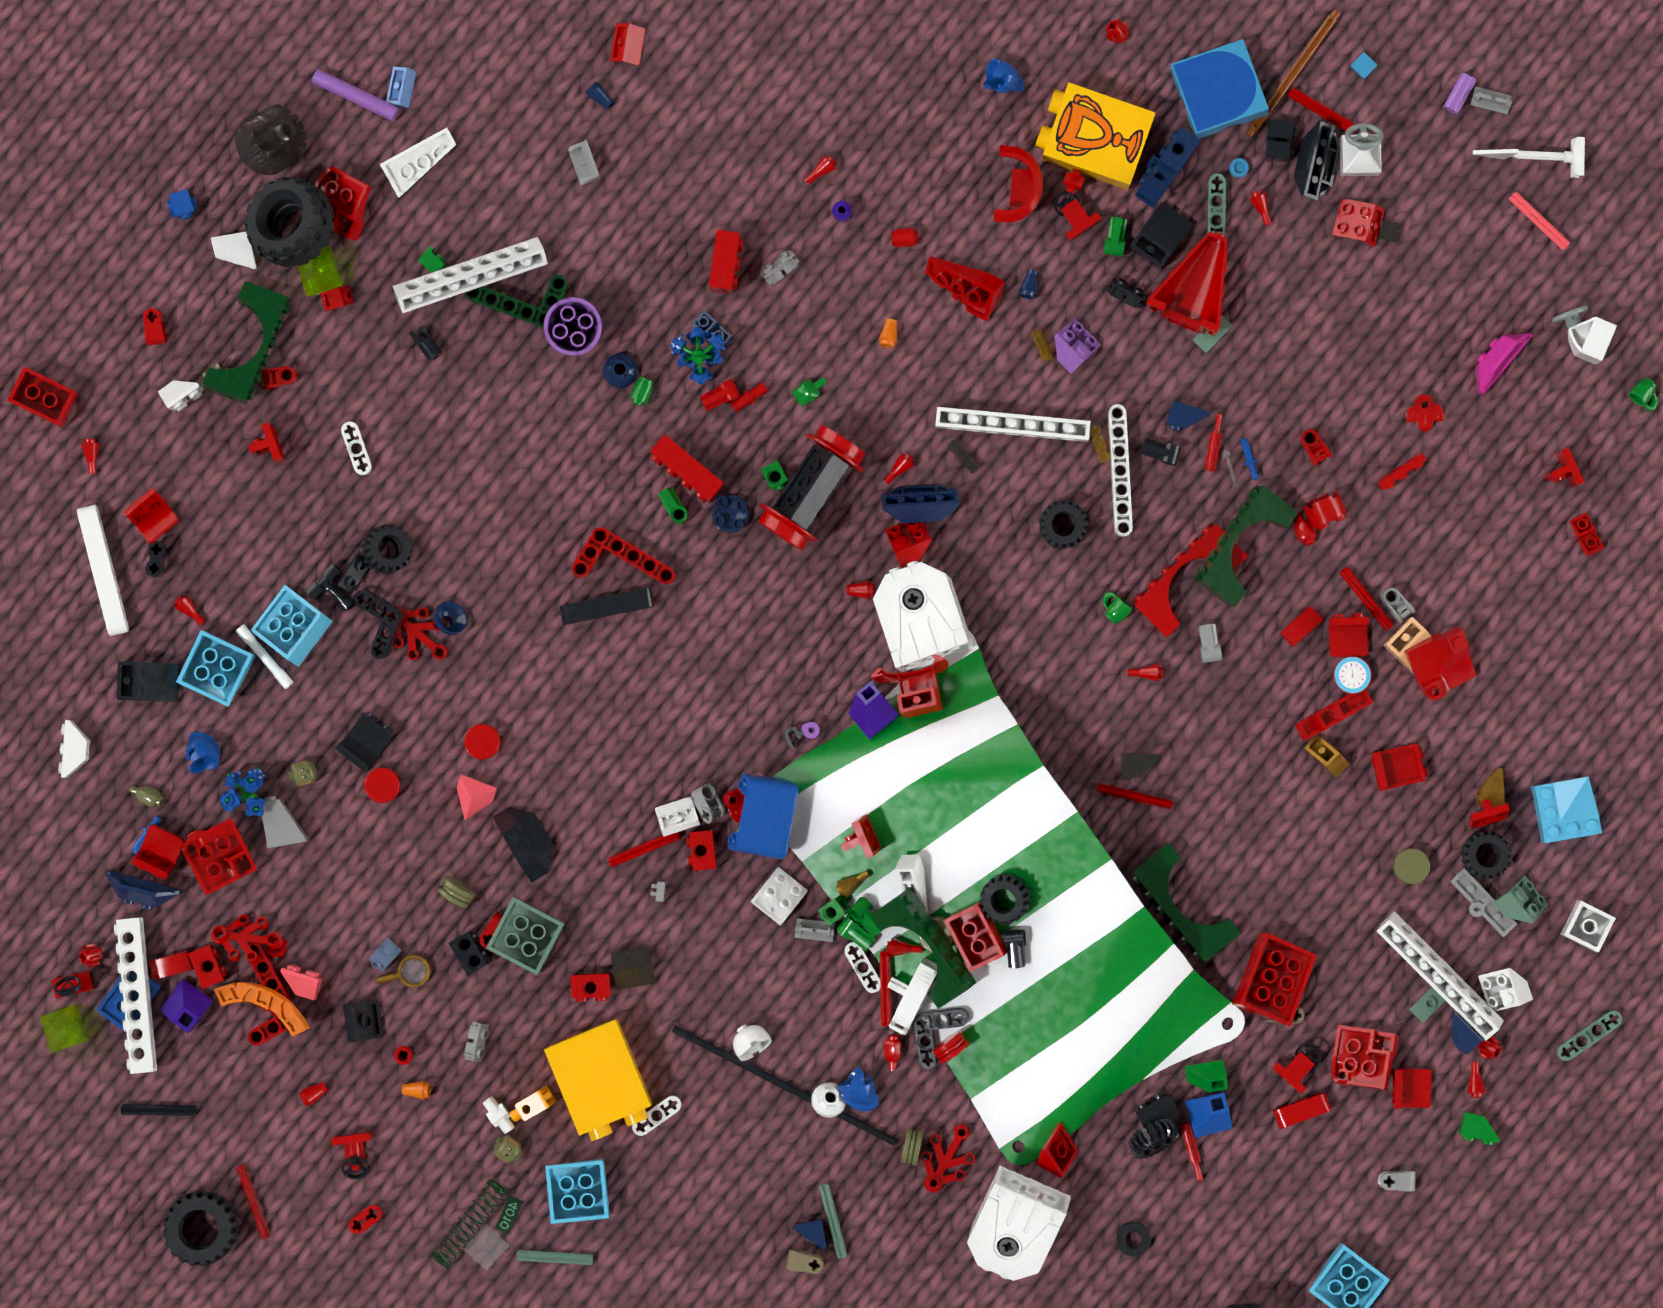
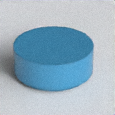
[1229,158,1249,178]

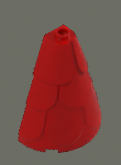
[1146,232,1227,335]

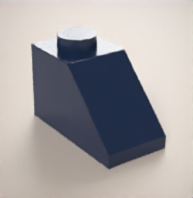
[1165,401,1210,432]
[1452,1010,1484,1055]

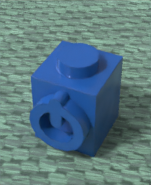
[167,189,198,220]

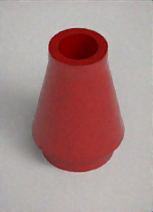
[846,581,875,600]
[394,1046,413,1065]
[298,1081,328,1107]

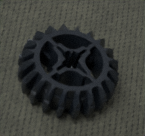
[1128,1118,1180,1159]

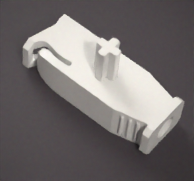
[887,958,938,1035]

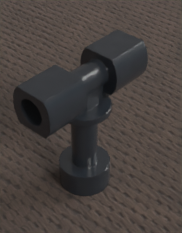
[306,564,355,612]

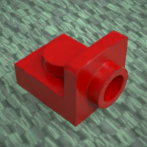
[320,285,354,311]

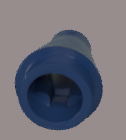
[585,81,614,109]
[1019,270,1038,300]

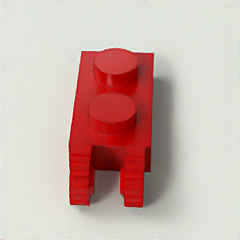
[1378,453,1427,490]

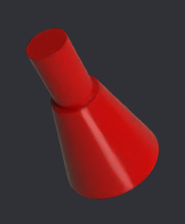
[805,154,837,185]
[1249,190,1272,226]
[80,438,99,474]
[884,453,915,484]
[174,595,205,625]
[1128,663,1164,682]
[887,938,922,957]
[1467,1062,1486,1098]

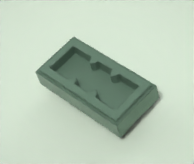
[1192,315,1232,353]
[1409,986,1446,1023]

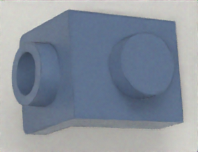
[369,938,402,972]

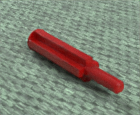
[1204,413,1222,472]
[1180,1123,1203,1181]

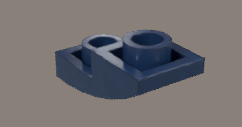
[691,310,734,352]

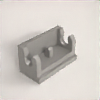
[568,140,601,185]

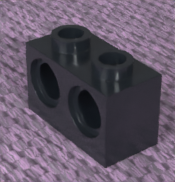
[448,931,490,976]

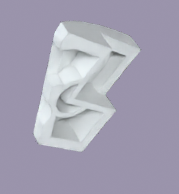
[211,231,257,269]

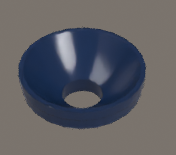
[603,353,638,388]
[434,601,467,635]

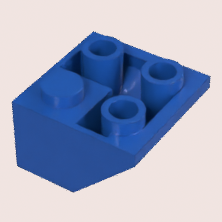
[1185,1091,1232,1138]

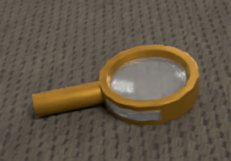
[376,955,431,987]

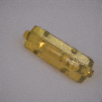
[1090,426,1110,463]

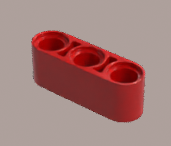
[1273,1092,1332,1129]

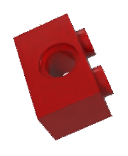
[686,830,717,871]
[188,944,227,989]
[570,973,611,1002]

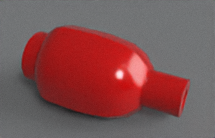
[1294,512,1316,546]
[884,1034,902,1070]

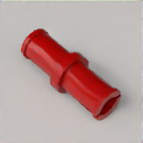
[730,382,768,413]

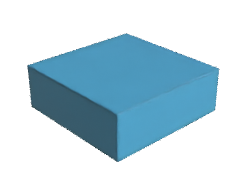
[1350,52,1377,80]

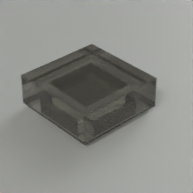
[1378,220,1401,243]

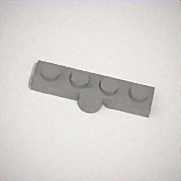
[1450,868,1517,937]

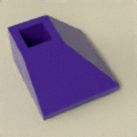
[849,681,899,740]
[160,978,214,1033]

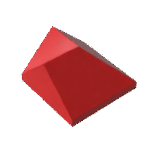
[1036,1123,1079,1178]

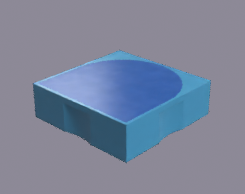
[1170,39,1269,139]

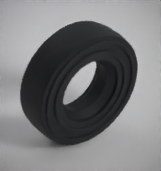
[1116,1222,1151,1257]

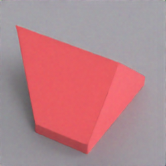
[457,774,497,820]

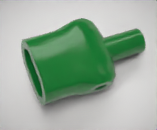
[791,377,827,408]

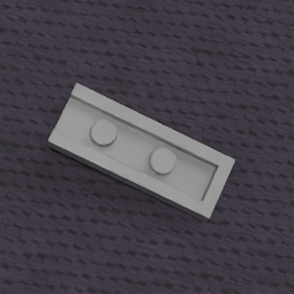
[650,881,667,902]

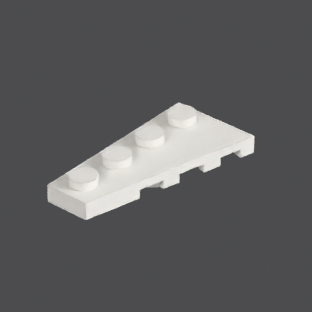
[380,128,456,198]

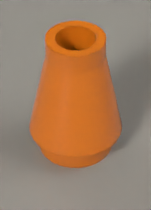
[878,319,897,348]
[402,1081,431,1100]

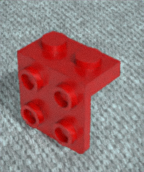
[123,487,179,544]
[1328,613,1369,657]
[131,824,185,880]

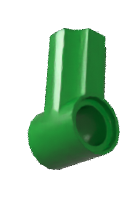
[1103,217,1127,257]
[658,486,689,525]
[848,897,882,937]
[836,914,876,951]

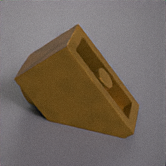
[1304,734,1350,778]
[1475,768,1505,808]

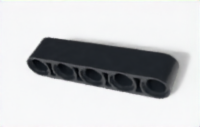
[559,588,655,625]

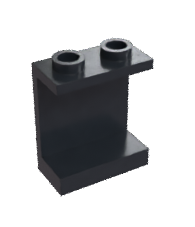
[334,712,395,772]

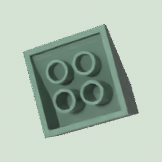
[486,897,565,975]

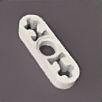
[341,422,372,476]
[845,942,880,993]
[632,1096,681,1136]

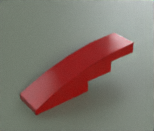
[1295,689,1373,741]

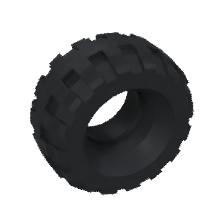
[245,177,334,267]

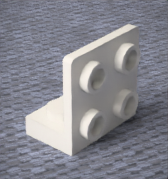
[751,867,807,926]

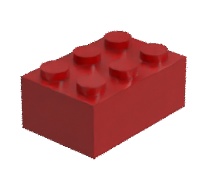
[708,230,744,294]
[7,367,79,428]
[944,901,1007,972]

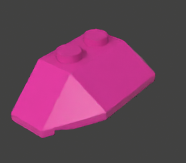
[1476,333,1533,396]

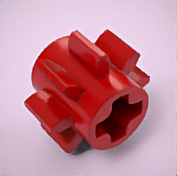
[1105,19,1129,44]
[1062,168,1085,193]
[79,943,103,968]
[1477,1036,1502,1060]

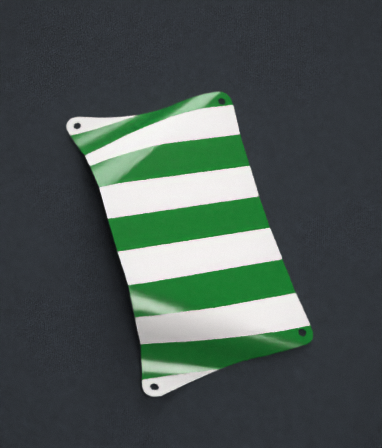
[773,631,1245,1165]

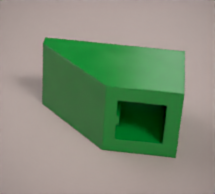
[1185,1060,1228,1093]
[1458,1111,1500,1145]

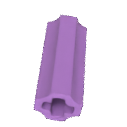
[1443,73,1476,115]

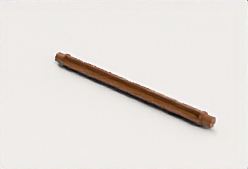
[1245,10,1341,138]

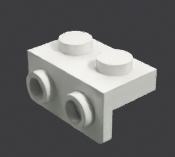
[655,797,700,837]

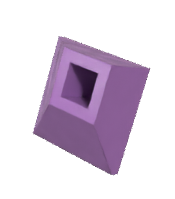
[1055,318,1101,374]

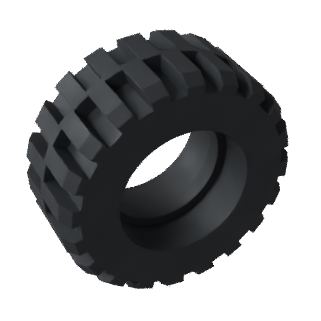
[162,1190,239,1266]

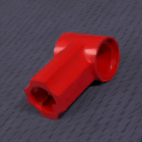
[700,379,741,412]

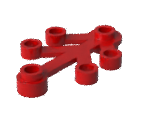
[387,606,448,661]
[211,914,283,964]
[920,1124,975,1193]

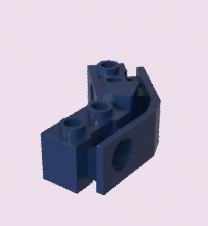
[1134,127,1200,208]

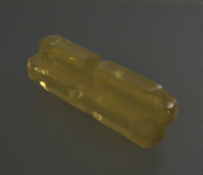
[1031,329,1052,362]

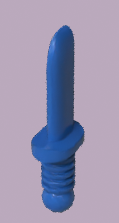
[1240,438,1259,480]
[132,816,161,854]

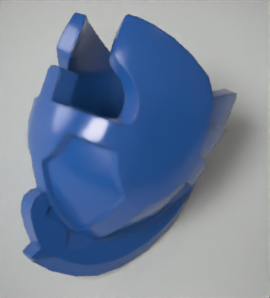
[983,58,1025,93]
[185,732,220,774]
[837,1067,879,1111]

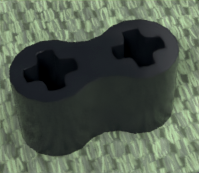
[145,541,168,578]

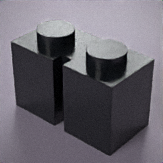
[1264,119,1296,163]
[1135,1092,1180,1126]

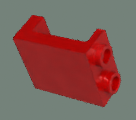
[1370,743,1428,791]

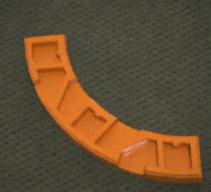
[214,982,310,1037]

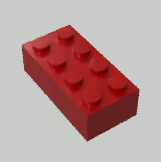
[650,434,725,503]

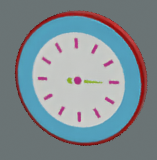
[1333,656,1372,694]

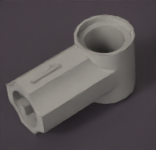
[1199,624,1222,663]

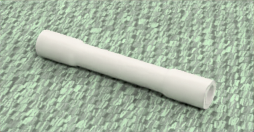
[236,624,294,689]

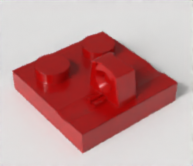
[1468,799,1510,830]

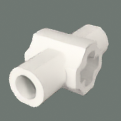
[483,1096,515,1134]

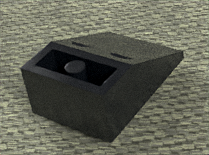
[1128,202,1193,270]
[116,661,179,702]

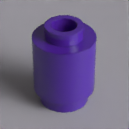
[832,201,851,222]

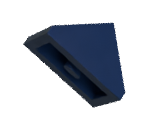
[792,1218,826,1250]

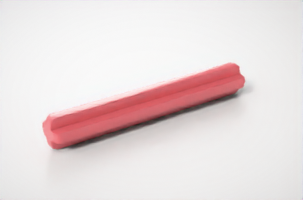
[1509,192,1570,250]

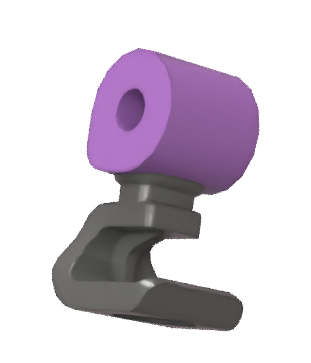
[784,722,820,749]

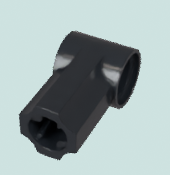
[1141,438,1181,466]
[1004,929,1026,969]

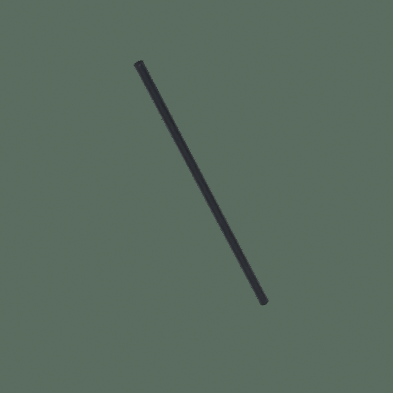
[672,1025,898,1146]

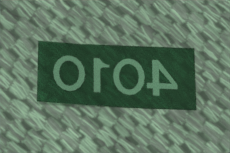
[494,1195,523,1235]

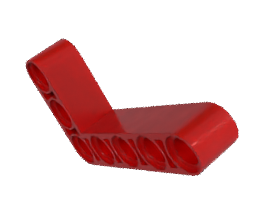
[572,527,675,585]
[245,943,297,1046]

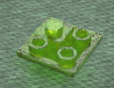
[297,245,343,297]

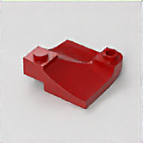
[315,167,372,241]
[1404,626,1477,701]
[182,818,257,896]
[1331,1025,1399,1090]

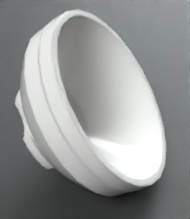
[811,1082,846,1118]

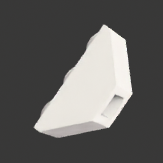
[58,720,90,778]

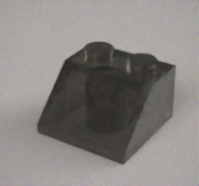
[1119,753,1161,781]
[610,946,655,990]

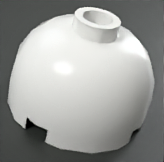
[733,1025,772,1061]

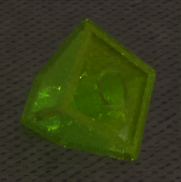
[40,1004,88,1053]

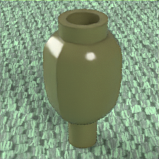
[129,785,164,808]

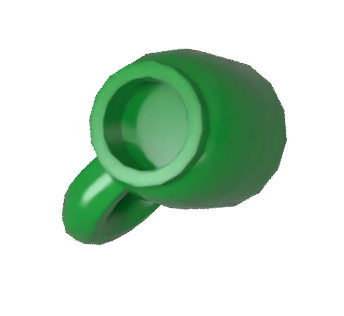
[1628,378,1658,412]
[1103,591,1133,624]

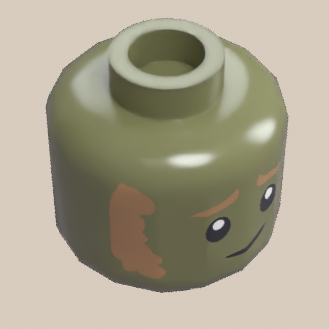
[288,760,317,787]
[493,1135,523,1164]

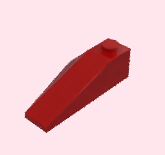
[925,256,1005,321]

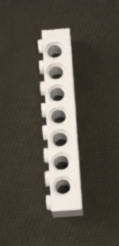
[393,237,548,313]
[935,407,1091,442]
[1377,911,1504,1040]
[114,918,157,1074]

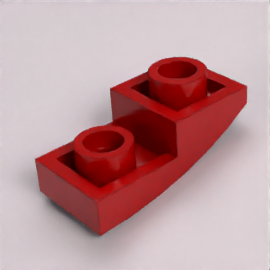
[1569,513,1604,557]
[1280,606,1323,647]
[148,950,194,979]

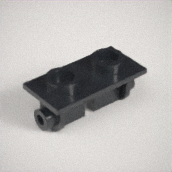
[1107,278,1148,309]
[338,552,370,593]

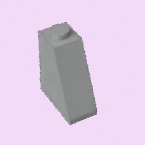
[262,796,308,848]

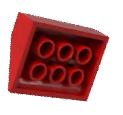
[1232,932,1317,1027]

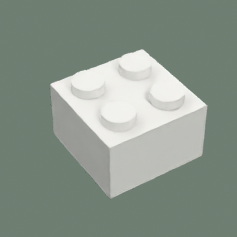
[1560,900,1616,953]

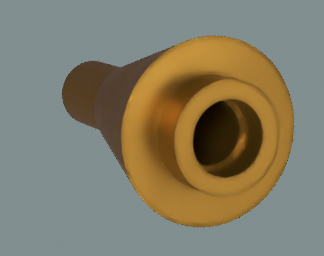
[836,870,870,898]

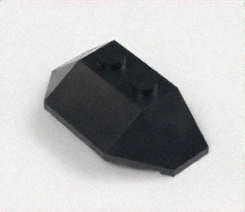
[1293,121,1340,201]
[493,807,555,883]

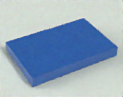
[96,971,162,1033]

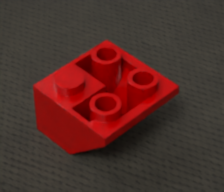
[885,522,932,569]

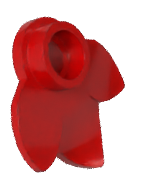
[1406,394,1444,433]
[722,788,745,822]

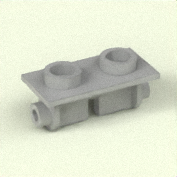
[1471,87,1512,114]
[760,250,799,286]
[795,919,835,942]
[464,1021,489,1062]

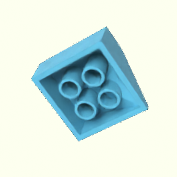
[176,630,256,707]
[1531,776,1602,843]
[545,1158,610,1224]
[1308,1243,1390,1308]

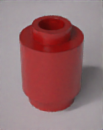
[891,227,919,248]

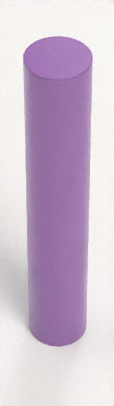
[312,69,399,121]

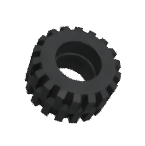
[1039,500,1088,549]
[361,524,413,575]
[1461,831,1512,879]
[979,873,1031,925]

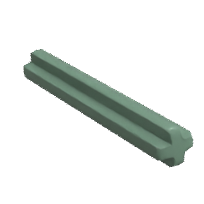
[819,1183,847,1259]
[517,1250,593,1265]

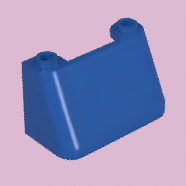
[728,773,798,859]

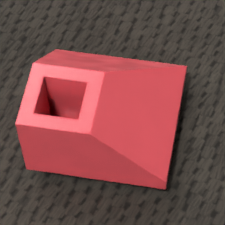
[280,964,323,1000]

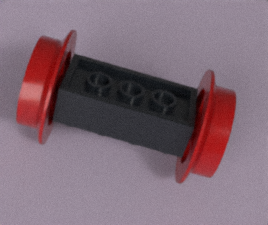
[757,425,866,551]

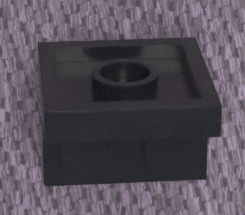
[343,999,383,1043]

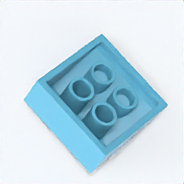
[250,585,333,667]

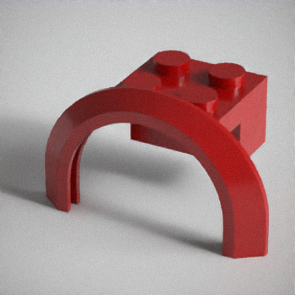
[993,145,1043,223]
[871,654,949,718]

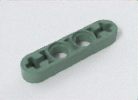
[1207,173,1226,235]
[1556,1010,1622,1061]

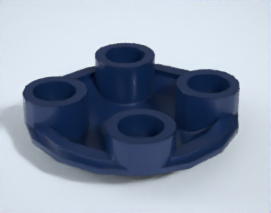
[712,495,750,532]

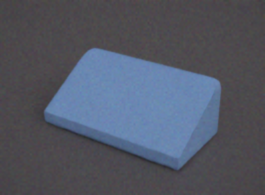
[386,66,416,108]

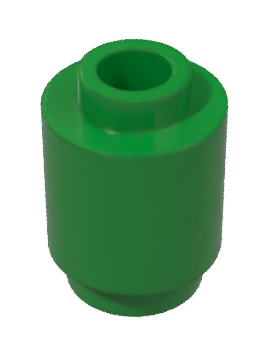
[629,377,654,407]

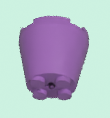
[544,297,602,356]

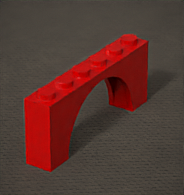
[1133,523,1248,638]

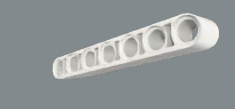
[1108,404,1133,537]
[77,504,129,636]

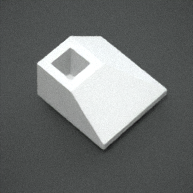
[158,380,204,412]
[1478,968,1533,1011]

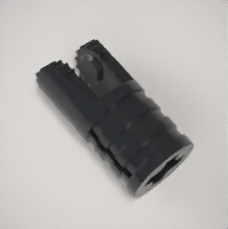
[409,325,443,362]

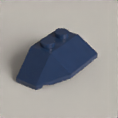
[882,484,960,523]
[105,870,183,910]

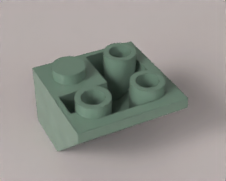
[1494,875,1549,923]

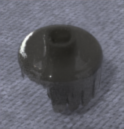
[235,104,307,175]

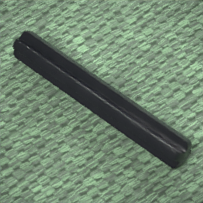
[120,1104,197,1116]

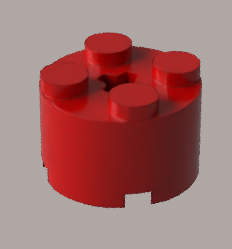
[1303,490,1347,530]

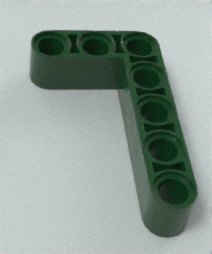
[465,275,568,329]

